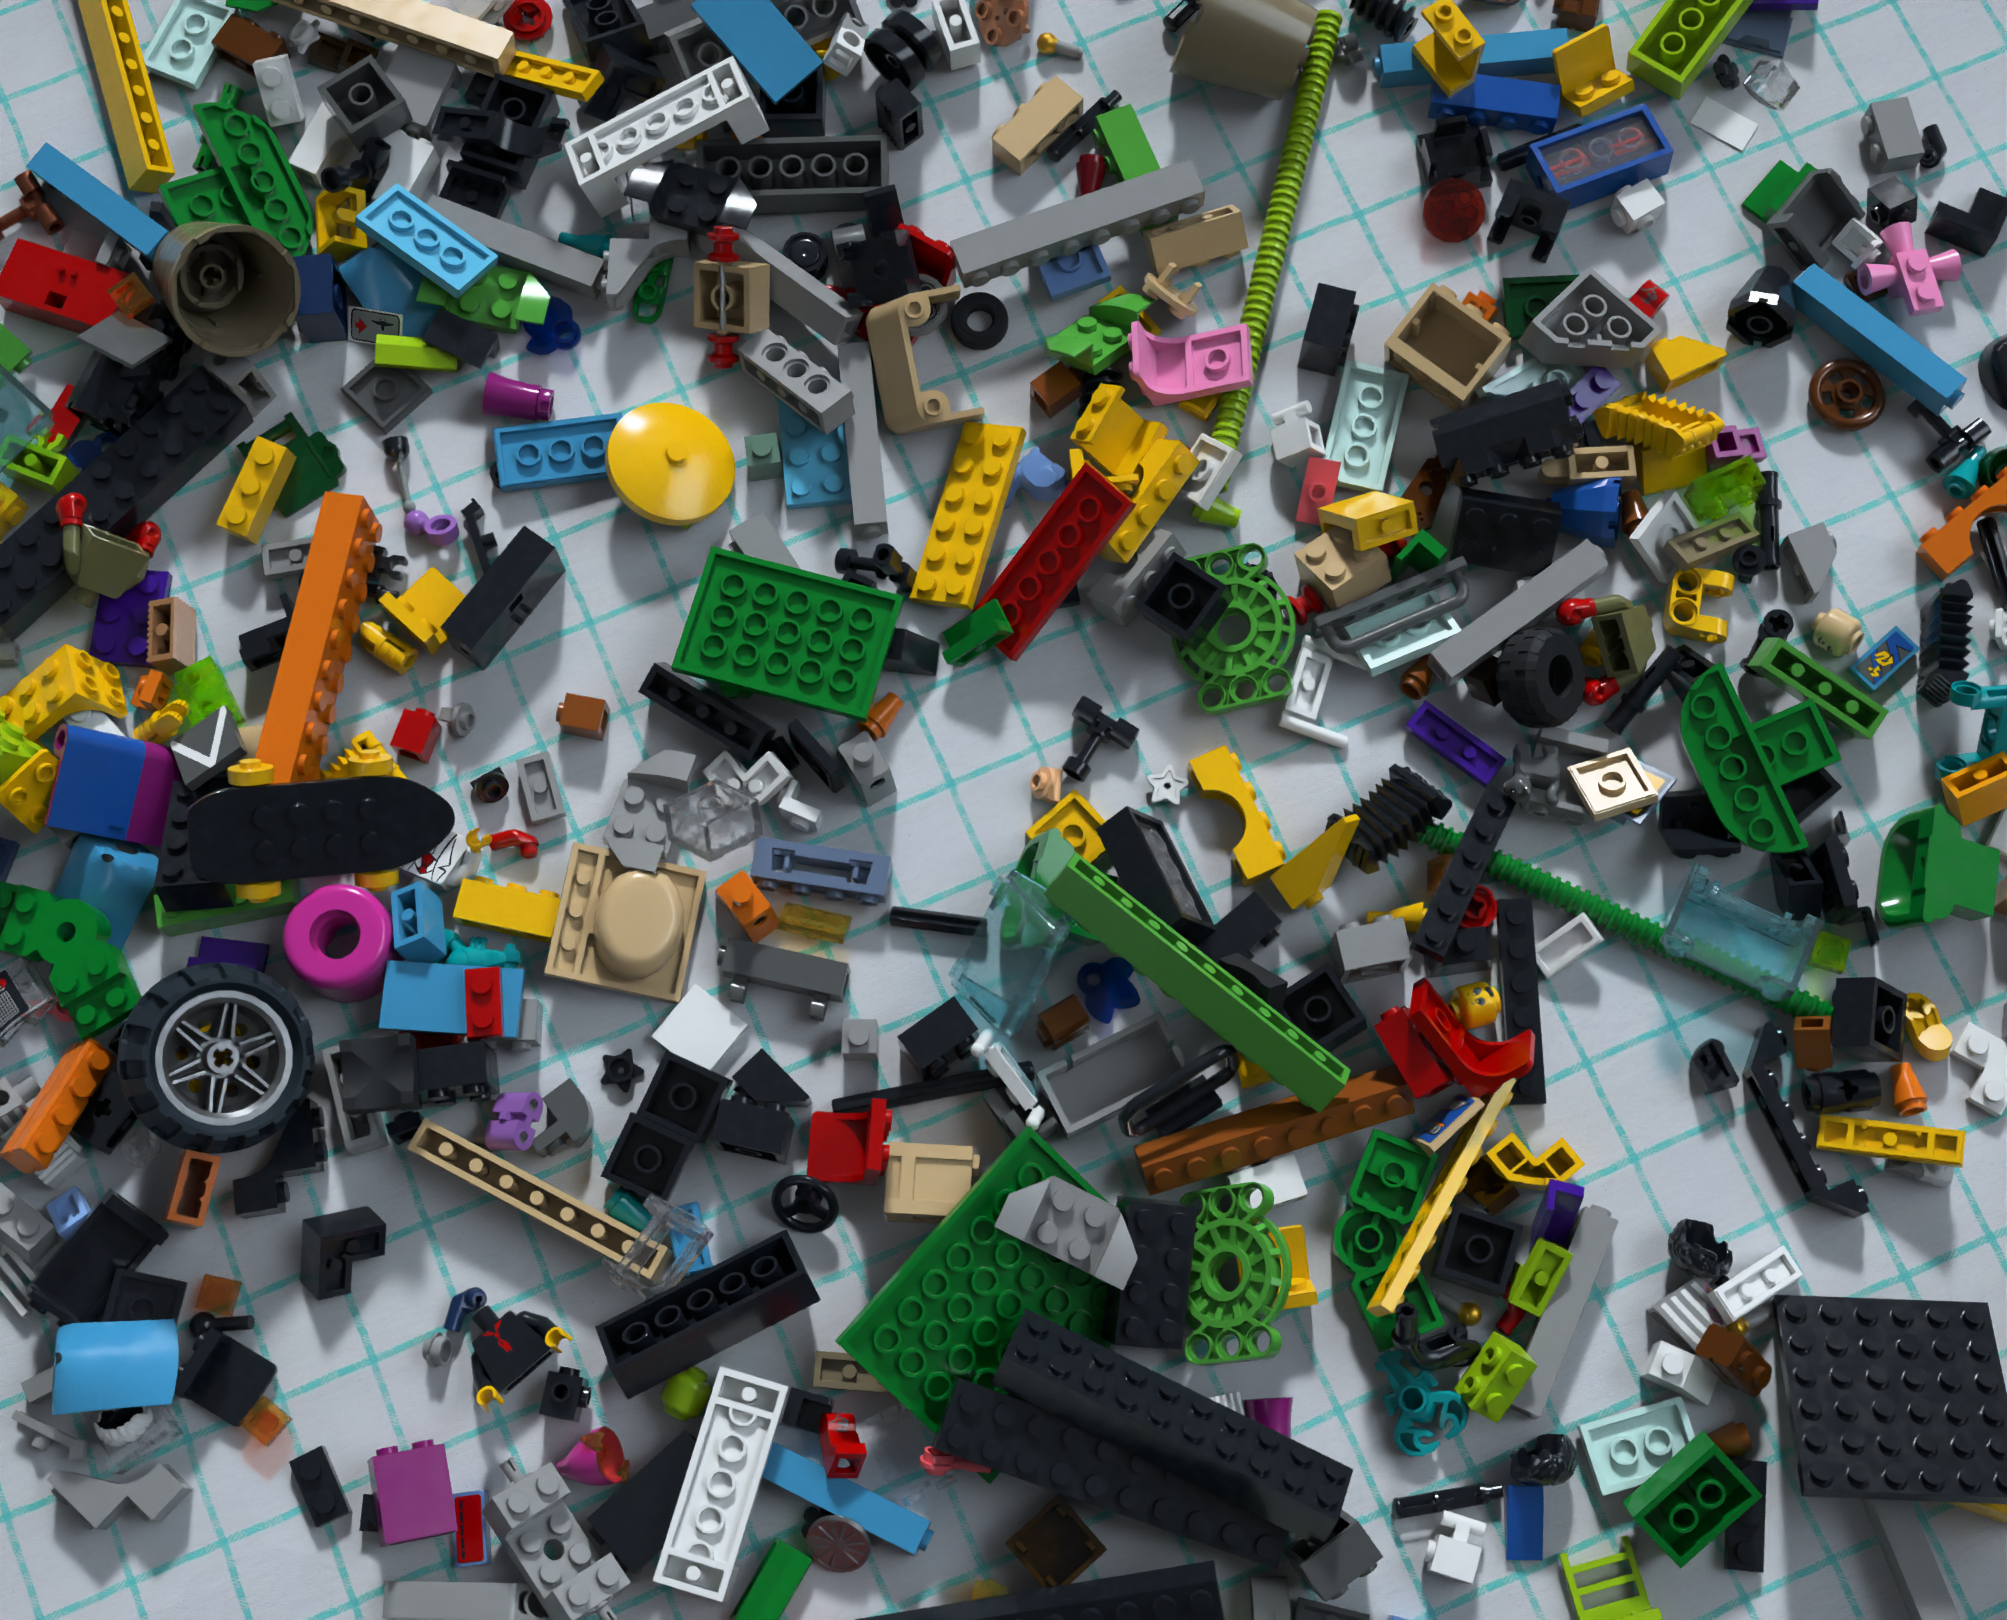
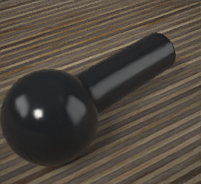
[189,1312,255,1339]

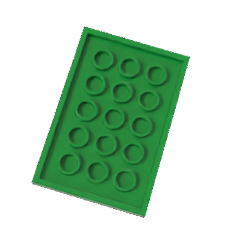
[671,546,904,723]

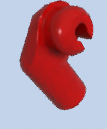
[489,829,539,859]
[1495,1281,1526,1337]

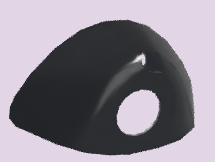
[1978,334,2007,410]

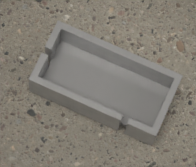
[1036,1011,1188,1141]

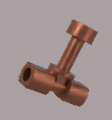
[0,170,66,240]

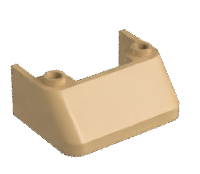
[866,284,985,435]

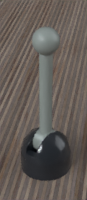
[382,436,416,514]

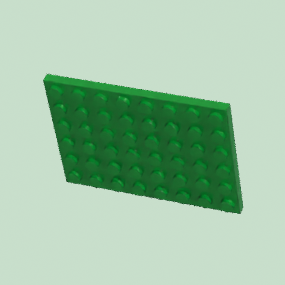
[835,1126,1112,1484]

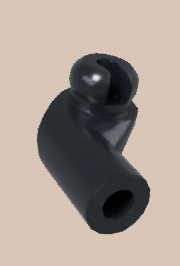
[1920,124,1947,168]

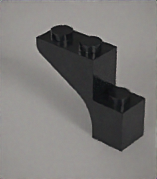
[232,1098,328,1219]

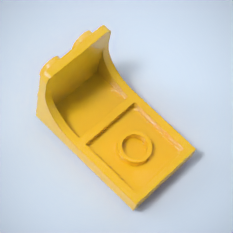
[0,643,127,742]
[0,739,59,834]

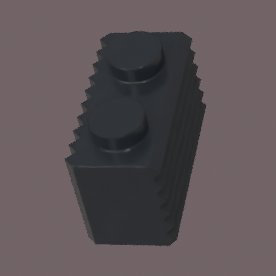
[875,78,924,151]

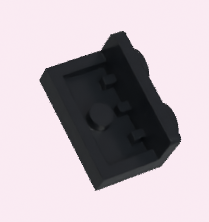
[439,159,512,220]

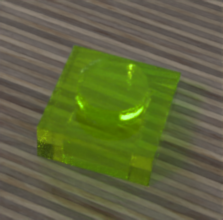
[1807,930,1852,975]

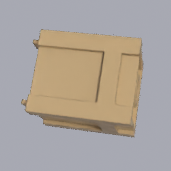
[884,1142,981,1224]

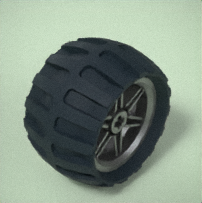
[117,963,315,1154]

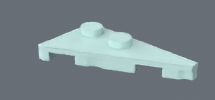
[1476,357,1586,398]

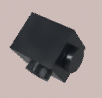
[1867,176,1917,229]
[539,1366,592,1422]

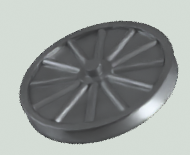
[806,1515,871,1573]

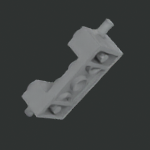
[482,1457,631,1620]

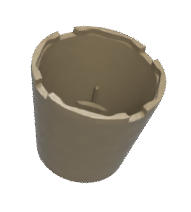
[1169,0,1318,101]
[152,221,301,357]

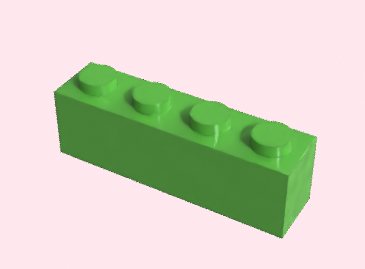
[1092,104,1179,237]
[1747,637,1889,740]
[154,878,302,937]

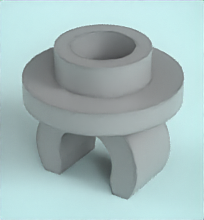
[438,703,476,736]

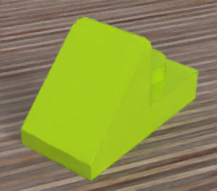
[1508,1236,1574,1317]

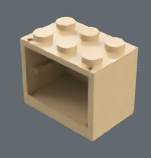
[1384,282,1512,412]

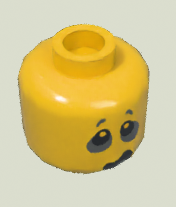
[1447,981,1501,1030]

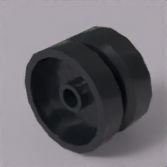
[863,9,943,92]

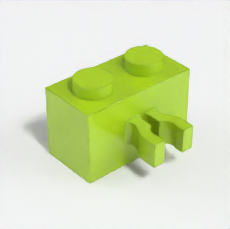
[0,427,80,496]

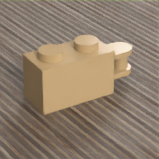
[1538,445,1637,490]

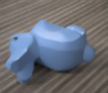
[1004,446,1070,508]

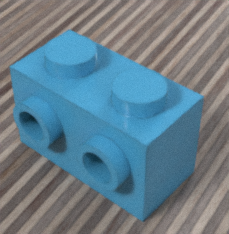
[391,881,446,963]

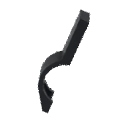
[432,106,570,159]

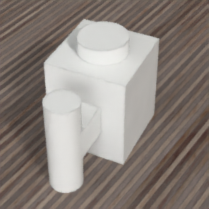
[1271,400,1326,468]
[1423,1510,1486,1584]

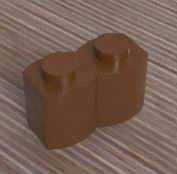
[1034,993,1090,1051]

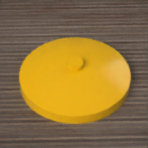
[605,402,735,526]

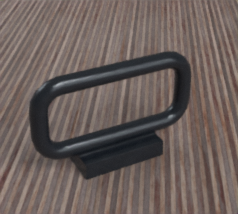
[1118,1044,1240,1138]

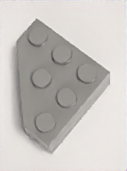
[1518,266,1663,368]

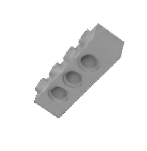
[737,328,855,435]

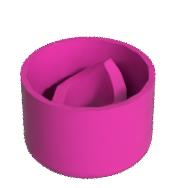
[283,884,404,1003]

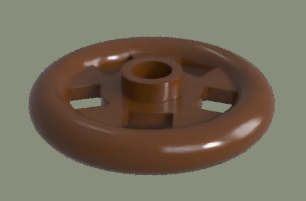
[1808,358,1886,431]

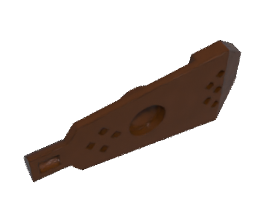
[1401,453,1450,536]

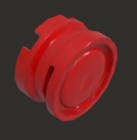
[1457,884,1498,929]

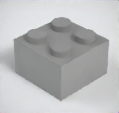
[1329,915,1413,984]

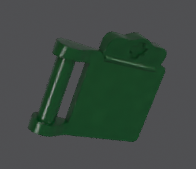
[236,412,347,518]

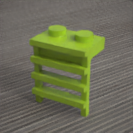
[1558,1535,1663,1620]

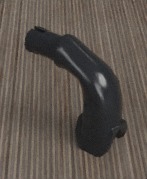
[1391,1303,1482,1371]

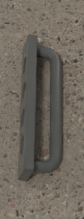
[1311,556,1470,654]

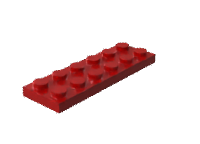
[971,462,1137,662]

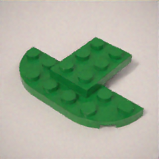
[158,102,313,257]
[1680,662,1842,854]

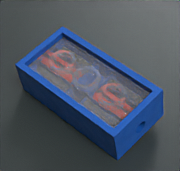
[1525,103,1674,210]

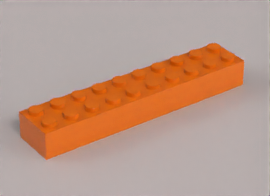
[255,491,382,784]

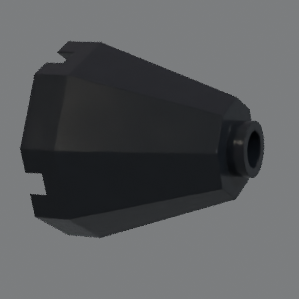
[1726,265,1796,348]

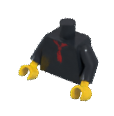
[471,1305,573,1413]

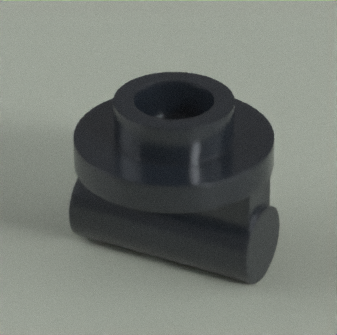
[1732,544,1766,584]
[762,736,800,771]
[470,766,509,803]

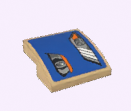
[1407,1094,1485,1157]

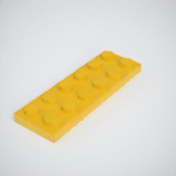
[909,422,1027,610]

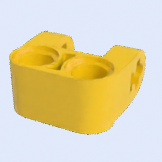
[1662,568,1735,643]

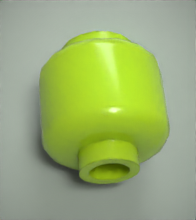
[660,1366,713,1421]

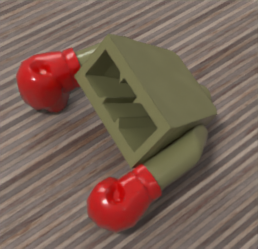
[55,492,161,608]
[1555,595,1656,707]

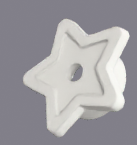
[289,19,320,54]
[1146,764,1190,806]

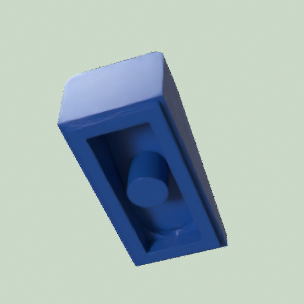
[1504,1485,1544,1561]

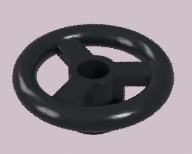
[771,1175,839,1233]

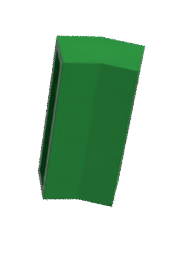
[729,1537,813,1620]

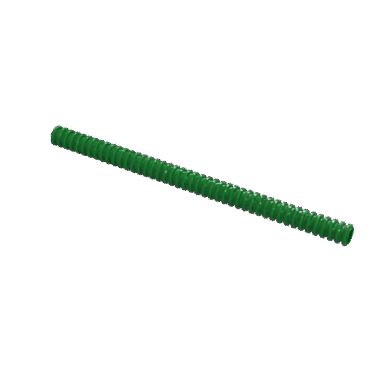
[1417,819,1834,1023]

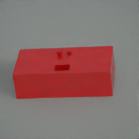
[0,238,146,334]

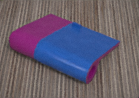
[45,723,181,847]

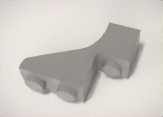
[601,214,691,311]
[46,1463,193,1530]

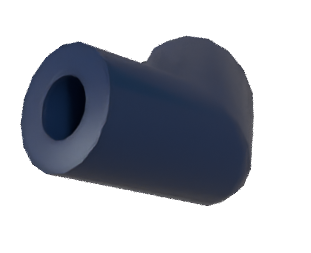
[443,1287,487,1333]

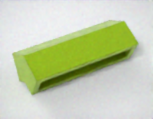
[375,334,458,373]

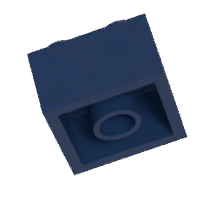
[292,253,348,343]

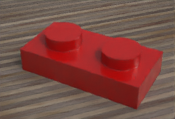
[464,966,504,1040]

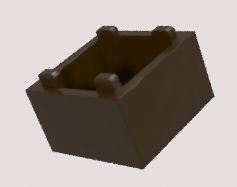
[1005,1494,1108,1588]

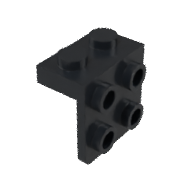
[1658,790,1741,859]
[174,1328,277,1427]

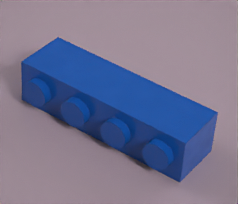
[1427,74,1561,135]

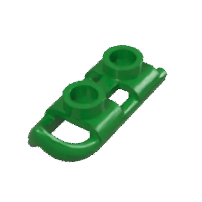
[632,257,674,324]

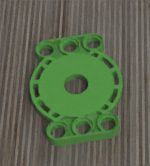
[1171,543,1296,715]
[1180,1182,1292,1366]

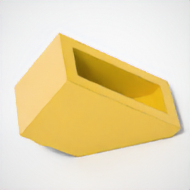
[1645,335,1727,394]

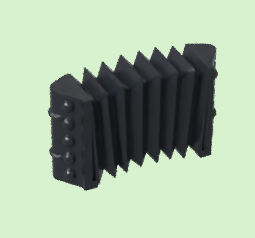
[1916,579,1974,708]
[1325,763,1452,875]

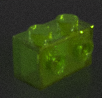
[1684,454,1766,522]
[174,656,246,726]

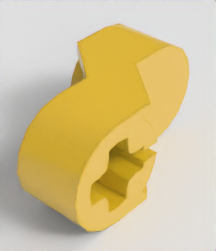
[1905,993,1953,1061]

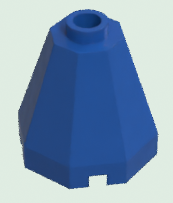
[1545,477,1622,548]

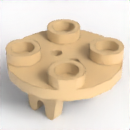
[1142,262,1203,320]

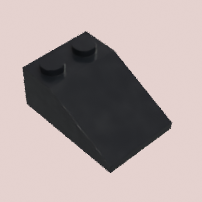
[562,0,653,66]

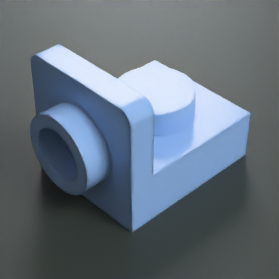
[46,1185,91,1240]

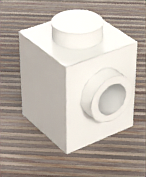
[1610,178,1666,235]

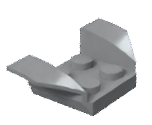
[603,749,697,874]
[994,1176,1138,1290]

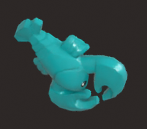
[429,929,520,969]
[1374,1349,1469,1456]

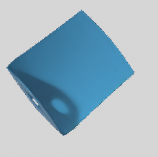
[338,242,442,338]
[53,833,159,950]
[51,1319,179,1415]

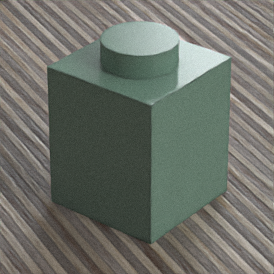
[744,432,784,482]

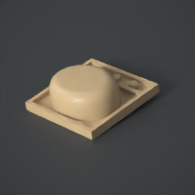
[543,842,707,1004]

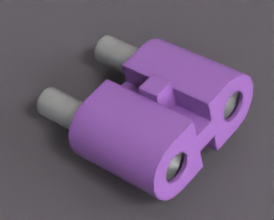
[472,1092,543,1151]

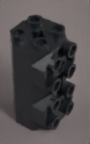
[65,288,193,438]
[1430,379,1584,490]

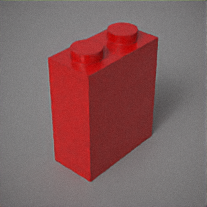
[1374,1006,1456,1099]

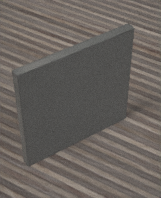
[76,311,173,369]

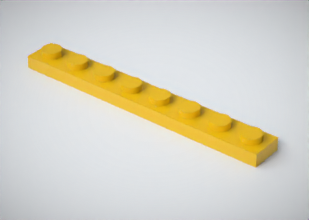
[1366,1078,1516,1317]

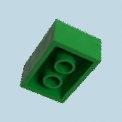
[1622,1430,1762,1569]

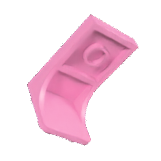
[1127,321,1253,407]

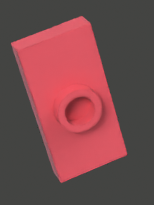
[1295,456,1341,526]

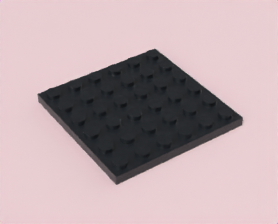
[1772,1295,2007,1504]

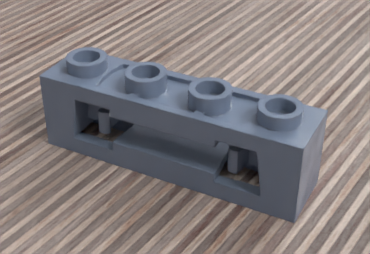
[750,837,893,906]

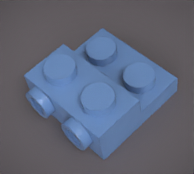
[1034,244,1111,302]

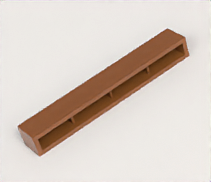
[1133,1064,1415,1196]

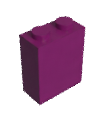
[367,1439,458,1548]

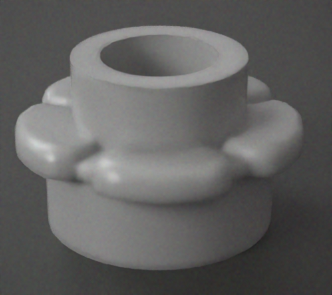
[422,1332,453,1367]

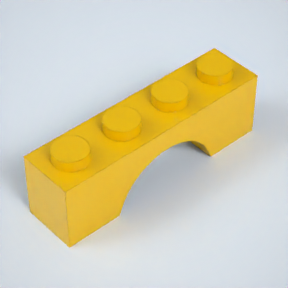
[1099,438,1200,564]
[1187,744,1286,888]

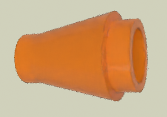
[856,692,903,741]
[1890,1062,1929,1117]

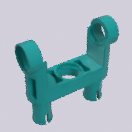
[1933,681,2007,782]

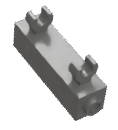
[717,937,851,1022]

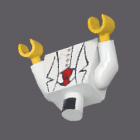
[399,827,492,892]

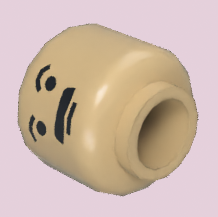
[1811,608,1864,657]

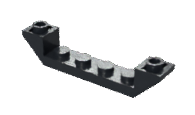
[1742,1020,1870,1218]

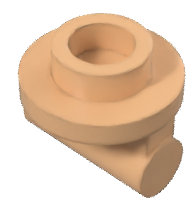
[1030,766,1063,804]

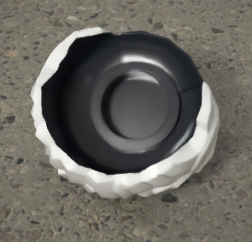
[94,1406,153,1447]

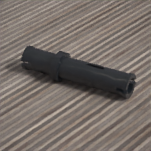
[1755,471,1782,571]
[1603,644,1684,736]

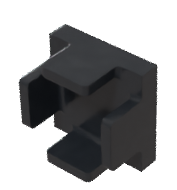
[1415,115,1493,197]

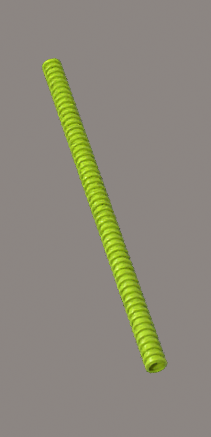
[1211,9,1343,493]

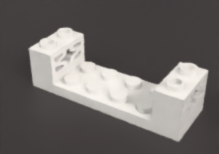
[564,56,770,218]
[653,1366,791,1602]

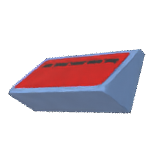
[452,1490,492,1568]

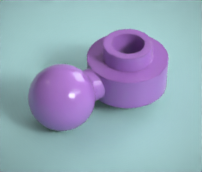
[404,510,459,546]

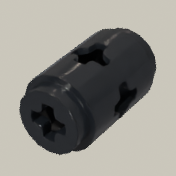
[1801,1069,1882,1115]

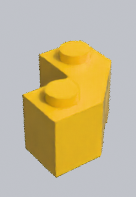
[1481,1131,1585,1191]

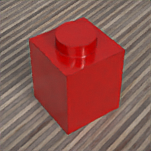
[390,708,442,764]

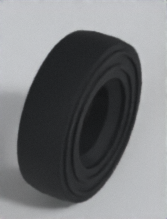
[951,292,1008,350]

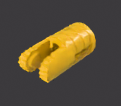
[359,621,418,675]
[133,699,189,745]

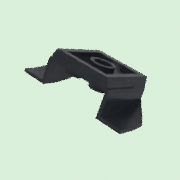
[623,159,757,236]
[1809,810,1880,947]

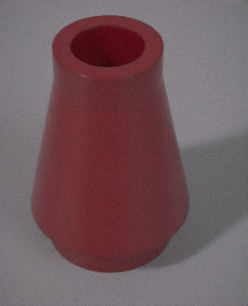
[1076,154,1107,197]

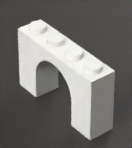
[289,102,441,202]

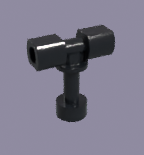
[321,137,391,203]
[1907,399,1992,474]
[835,543,917,592]
[1061,695,1140,782]

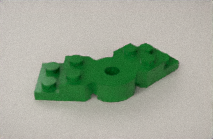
[0,881,142,1041]
[1331,1128,1445,1353]

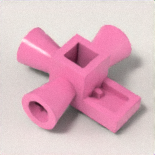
[1857,222,1962,316]

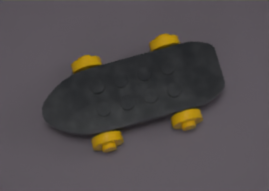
[186,749,455,903]

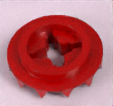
[503,0,553,43]

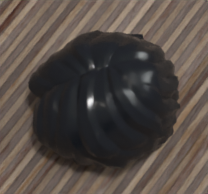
[1668,1218,1733,1279]
[1510,1433,1578,1486]

